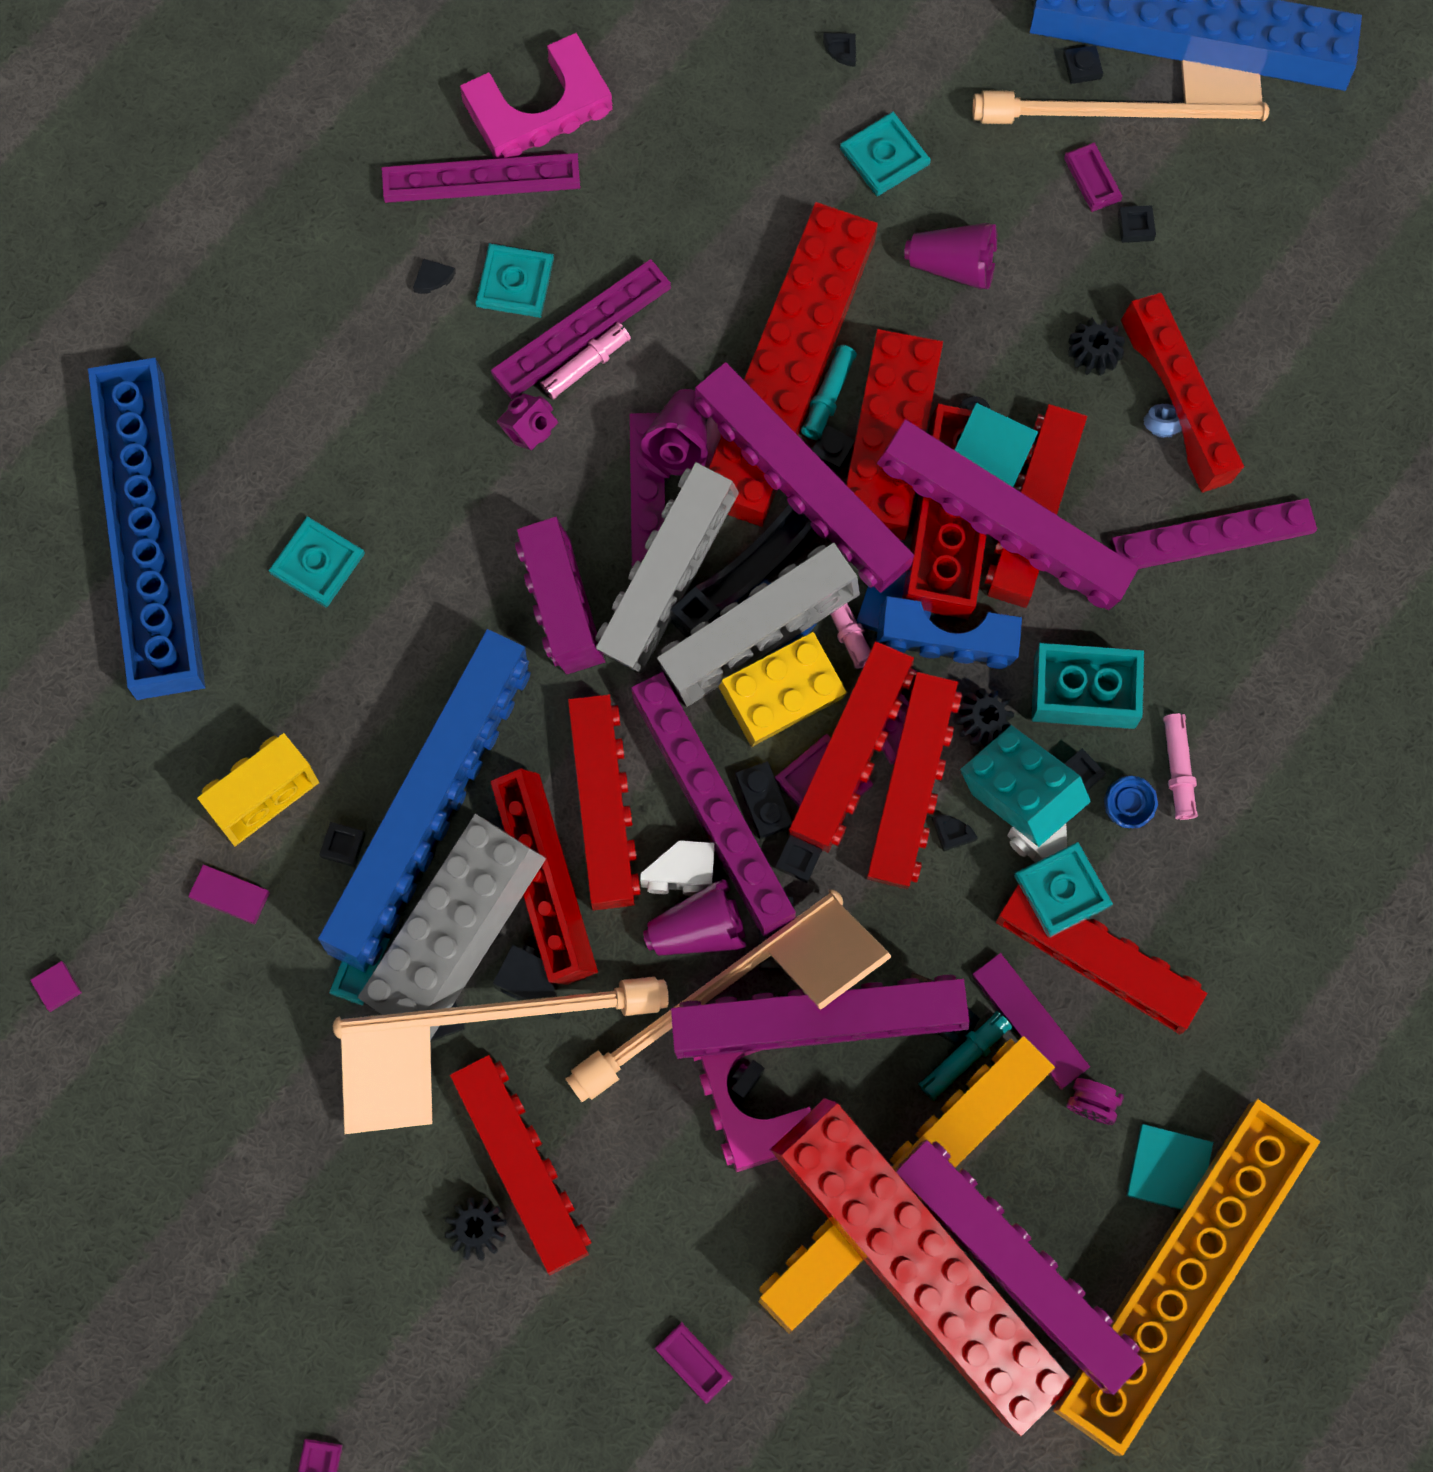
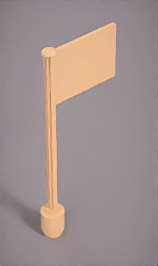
[972,60,1269,124]
[565,889,891,1102]
[333,977,668,1134]

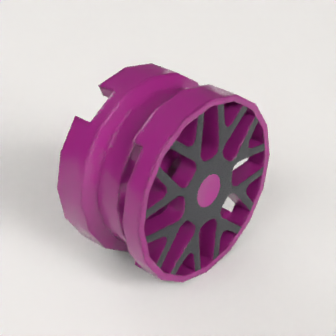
[1066,1078,1124,1125]

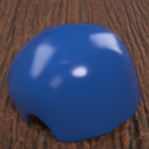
[1104,776,1158,828]

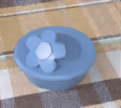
[1144,404,1182,438]

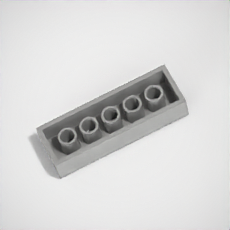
[595,462,739,674]
[657,543,860,707]
[358,814,546,1040]

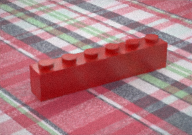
[985,404,1088,608]
[789,641,917,853]
[866,672,962,890]
[568,694,641,911]
[490,768,598,985]
[995,884,1208,1035]
[450,1055,592,1275]

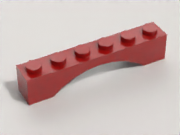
[1121,292,1244,493]

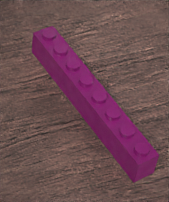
[695,362,914,593]
[877,419,1139,611]
[631,672,796,937]
[671,975,969,1059]
[894,1140,1145,1395]

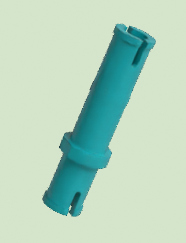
[801,345,857,440]
[918,1011,1012,1101]

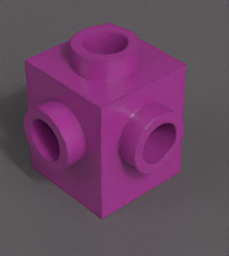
[496,393,559,450]

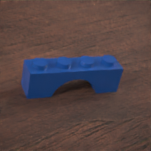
[876,596,1022,669]

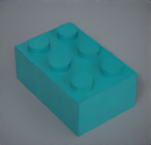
[1032,643,1144,729]
[960,725,1091,847]

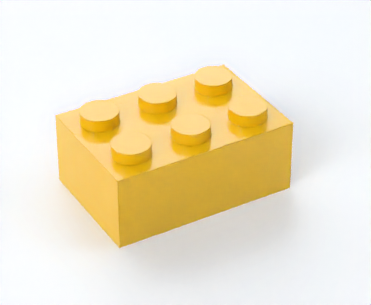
[719,632,847,747]
[197,733,319,847]

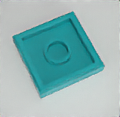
[840,112,931,197]
[476,243,554,318]
[954,403,1038,487]
[269,516,365,608]
[1014,842,1113,938]
[1126,1124,1213,1210]

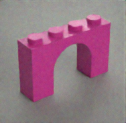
[460,33,612,159]
[693,1050,811,1172]

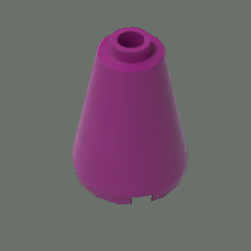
[904,223,997,290]
[640,389,708,478]
[643,880,746,956]

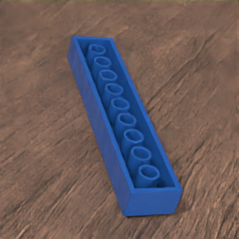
[1030,0,1362,91]
[88,358,206,700]
[318,629,531,972]

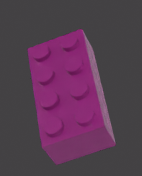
[515,517,606,674]

